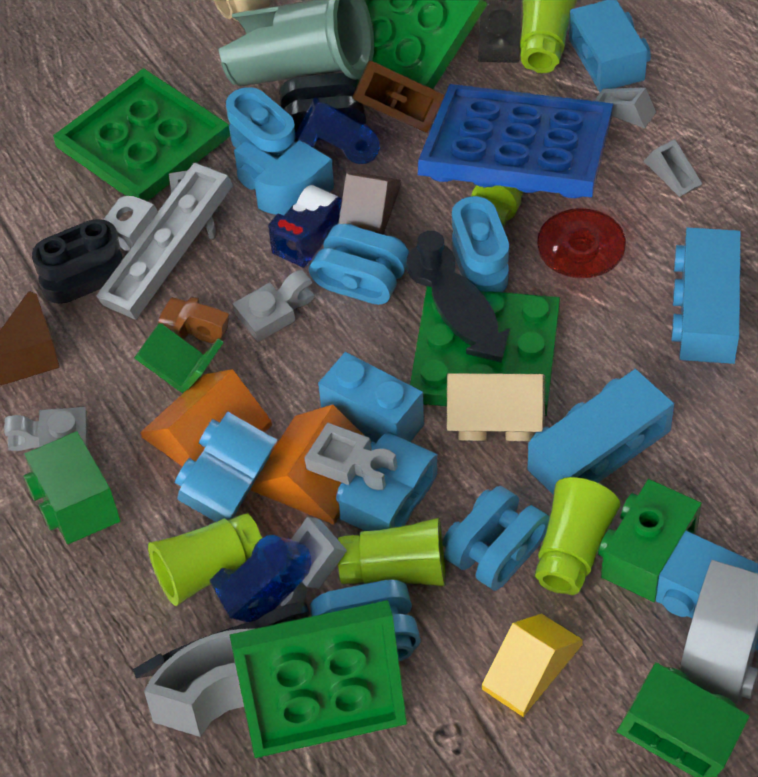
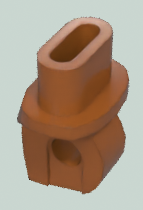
[158,297,229,343]

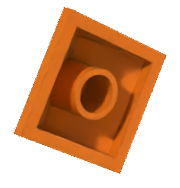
[140,369,272,467]
[250,405,371,525]

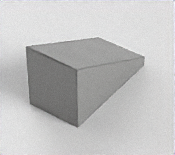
[594,88,656,128]
[643,139,702,197]

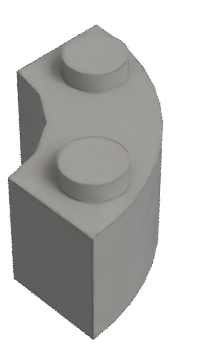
[680,560,758,708]
[144,629,252,737]

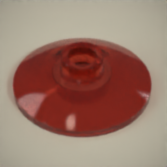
[537,208,626,278]

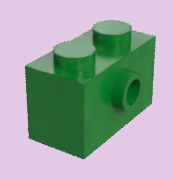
[23,431,121,545]
[598,479,702,602]
[616,662,750,777]

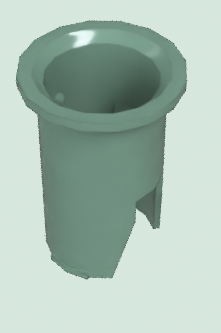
[219,0,374,86]

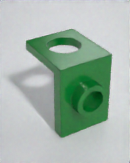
[134,323,224,394]

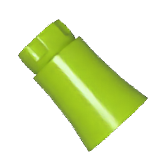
[520,0,577,73]
[535,477,621,595]
[148,513,263,606]
[338,517,446,586]

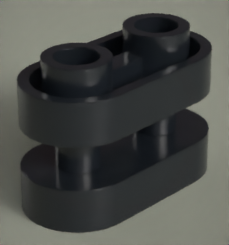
[279,73,366,141]
[32,219,123,304]

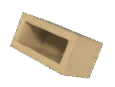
[447,374,545,441]

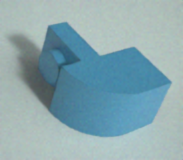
[234,140,334,215]

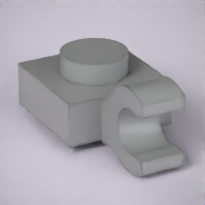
[232,270,315,342]
[4,407,88,451]

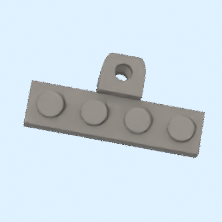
[96,163,233,320]

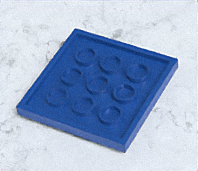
[418,84,613,198]

